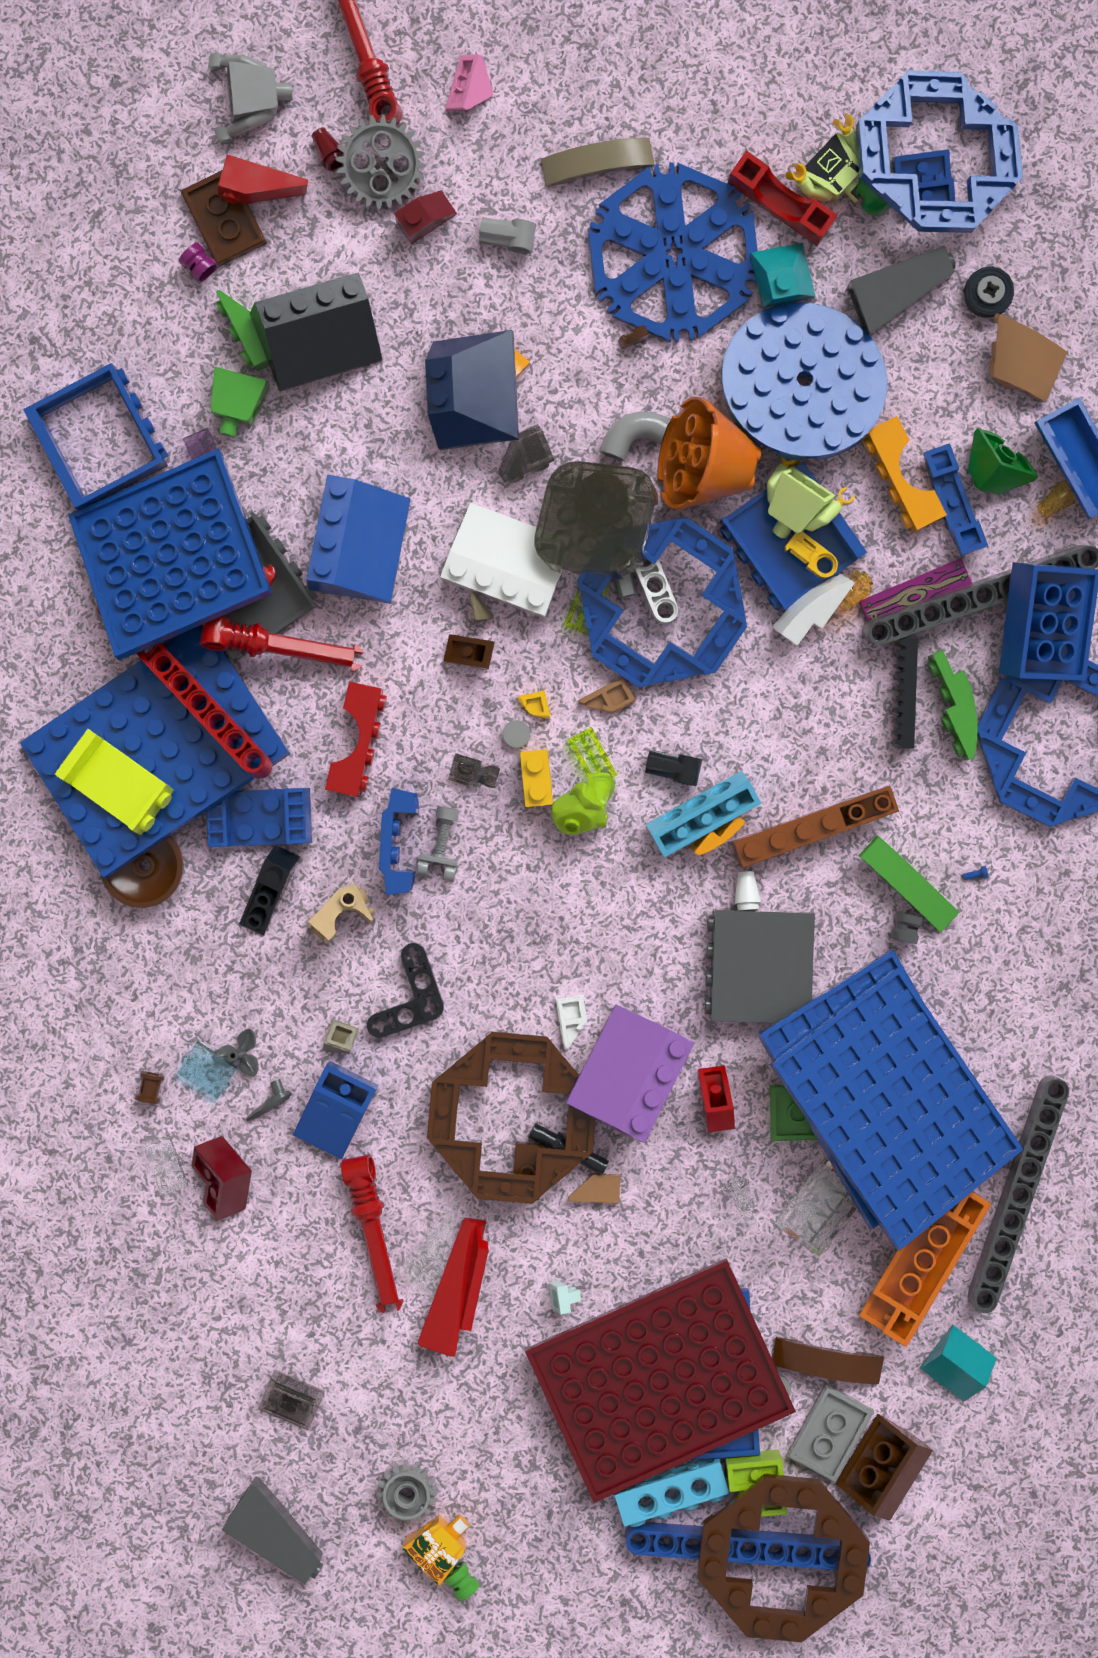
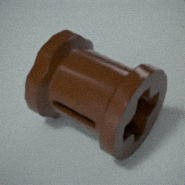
[135,1071,165,1104]

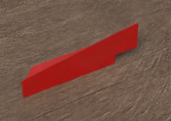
[418,1218,489,1357]

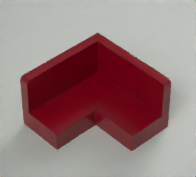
[191,1136,252,1221]

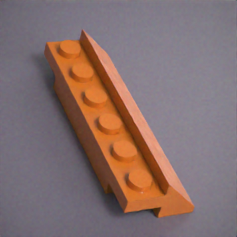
[859,1191,992,1348]

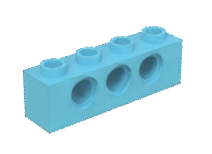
[646,771,762,858]
[614,1458,730,1527]

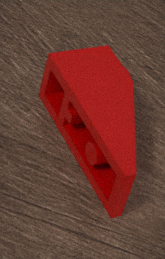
[218,154,308,204]

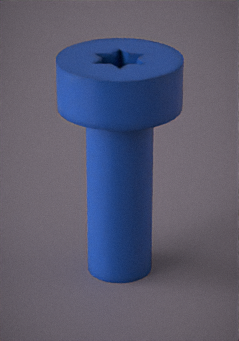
[963,865,989,880]

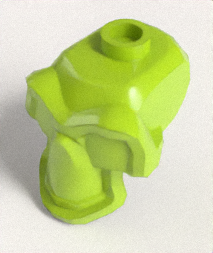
[551,772,615,835]

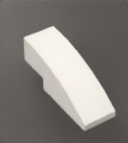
[772,574,855,646]

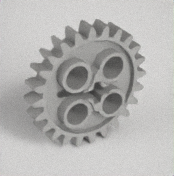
[335,114,426,209]

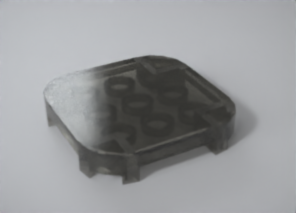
[534,461,658,580]

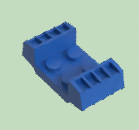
[206,788,312,847]
[379,788,419,895]

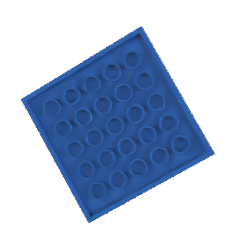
[68,448,273,660]

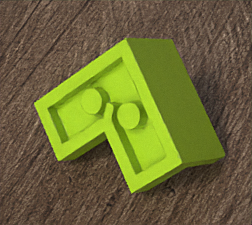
[725,1449,788,1517]

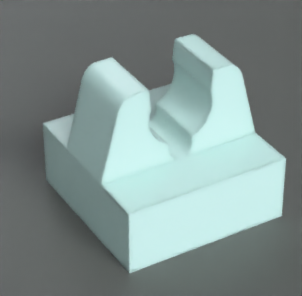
[549,1281,581,1315]

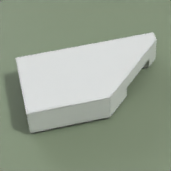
[556,994,587,1049]

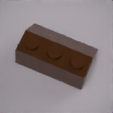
[835,1414,933,1521]

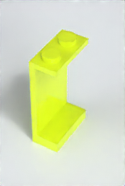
[55,729,174,835]

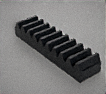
[891,637,918,749]

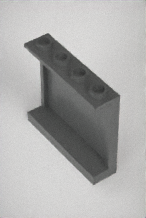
[223,511,318,661]
[705,909,815,1023]

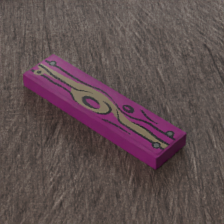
[859,558,972,621]

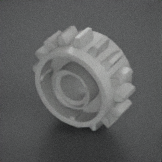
[377,1460,438,1524]

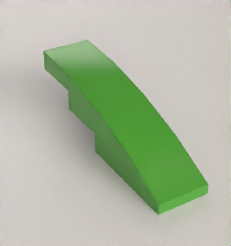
[858,835,960,932]

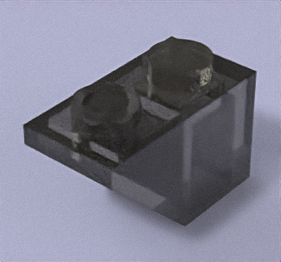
[498,424,555,483]

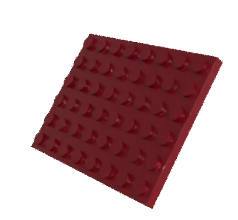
[525,1258,796,1503]

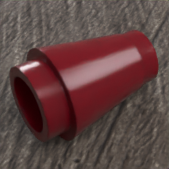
[311,127,343,171]

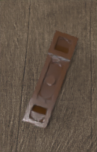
[772,1336,884,1384]

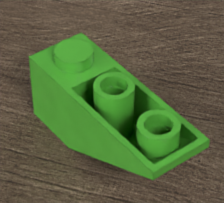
[216,290,269,371]

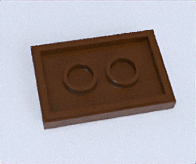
[180,170,267,267]

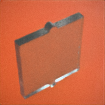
[175,1041,238,1103]

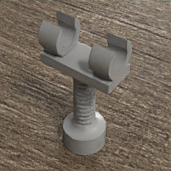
[416,806,459,882]

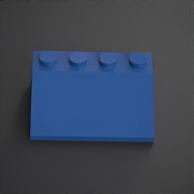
[306,475,411,604]
[998,562,1098,681]

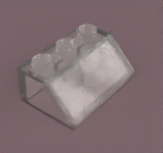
[774,1157,857,1256]

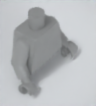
[208,53,292,144]

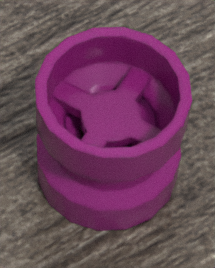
[178,243,218,283]

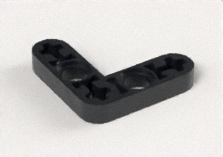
[367,942,444,1038]

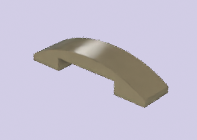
[541,138,655,187]

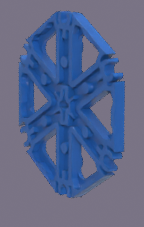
[588,162,758,343]

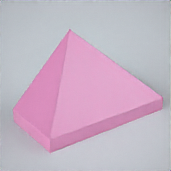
[445,54,493,111]

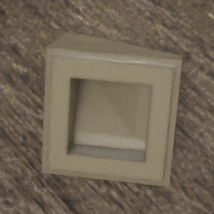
[469,592,494,623]
[323,1019,359,1054]

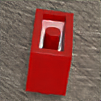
[698,1065,735,1133]

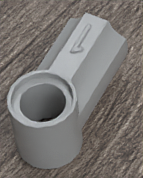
[479,217,536,254]

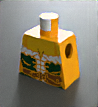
[402,1514,470,1586]

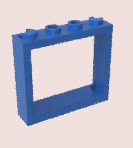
[23,363,168,510]

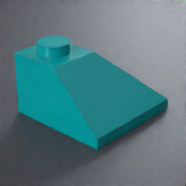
[750,242,815,308]

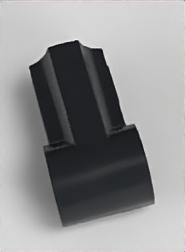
[645,750,703,786]

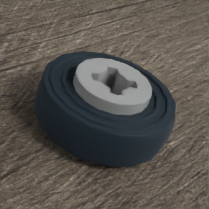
[964,266,1014,318]

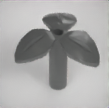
[212,1029,259,1077]

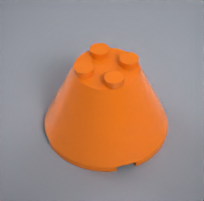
[657,397,761,510]

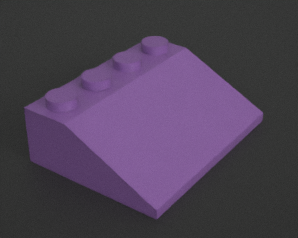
[565,1004,694,1143]

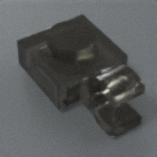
[448,753,500,788]

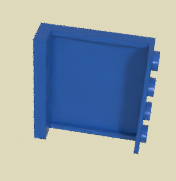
[719,461,867,612]

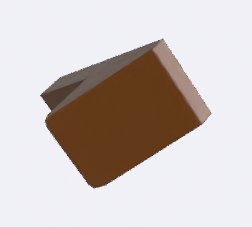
[443,634,495,671]

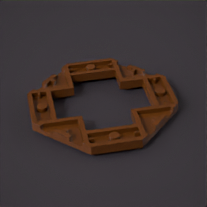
[427,1032,596,1204]
[697,1474,870,1643]

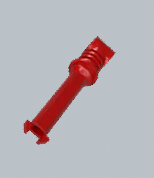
[338,0,402,125]
[200,616,363,672]
[341,1154,404,1313]

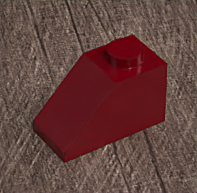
[394,190,457,245]

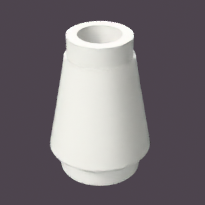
[734,871,762,911]

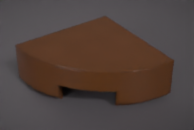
[618,325,648,350]

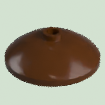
[100,836,184,908]

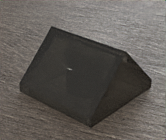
[258,1370,325,1430]

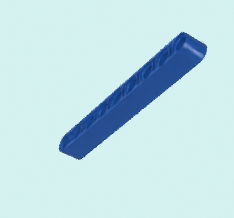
[625,1522,871,1570]

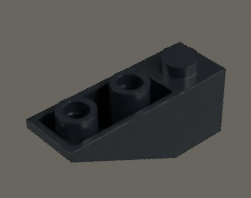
[239,845,300,936]

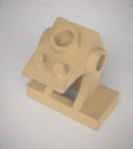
[307,883,375,945]

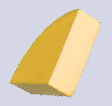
[518,690,551,718]

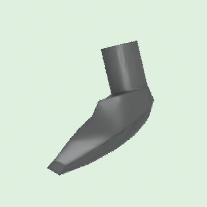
[246,1079,291,1121]

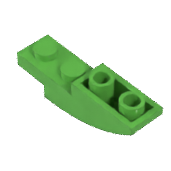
[927,650,978,760]

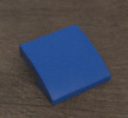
[892,149,955,201]

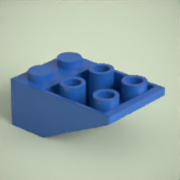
[293,1061,379,1159]

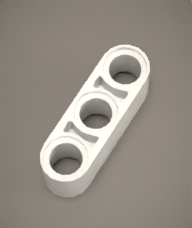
[631,551,678,625]

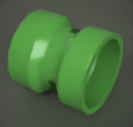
[444,1561,480,1602]

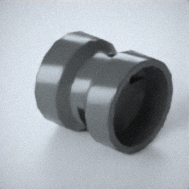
[890,911,924,945]

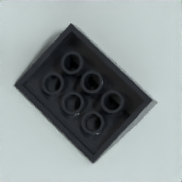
[249,272,383,392]

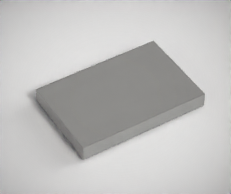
[786,1383,874,1483]

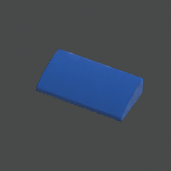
[1034,397,1098,520]

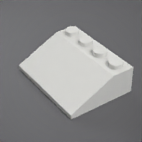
[440,503,574,619]

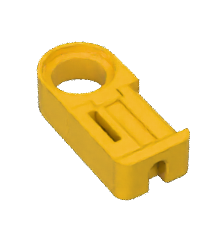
[784,532,838,579]

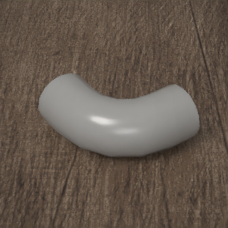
[599,411,670,461]

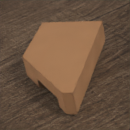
[578,677,636,714]
[568,1173,620,1203]

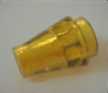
[1037,480,1076,519]

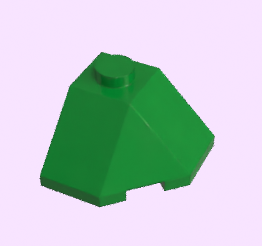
[968,428,1038,495]

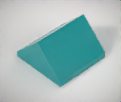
[919,1324,997,1402]

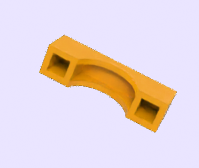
[863,416,947,534]

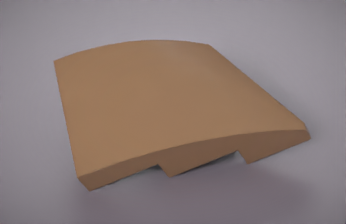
[989,314,1067,403]

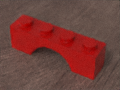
[728,150,838,247]
[325,681,387,797]

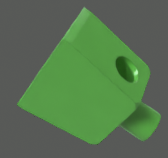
[211,367,270,438]

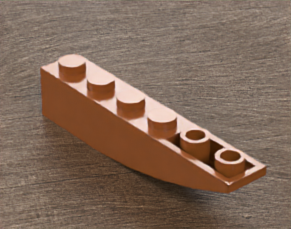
[730,785,899,868]

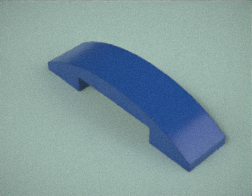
[923,443,988,556]

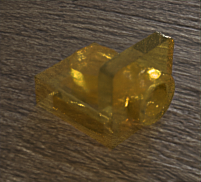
[839,569,874,613]

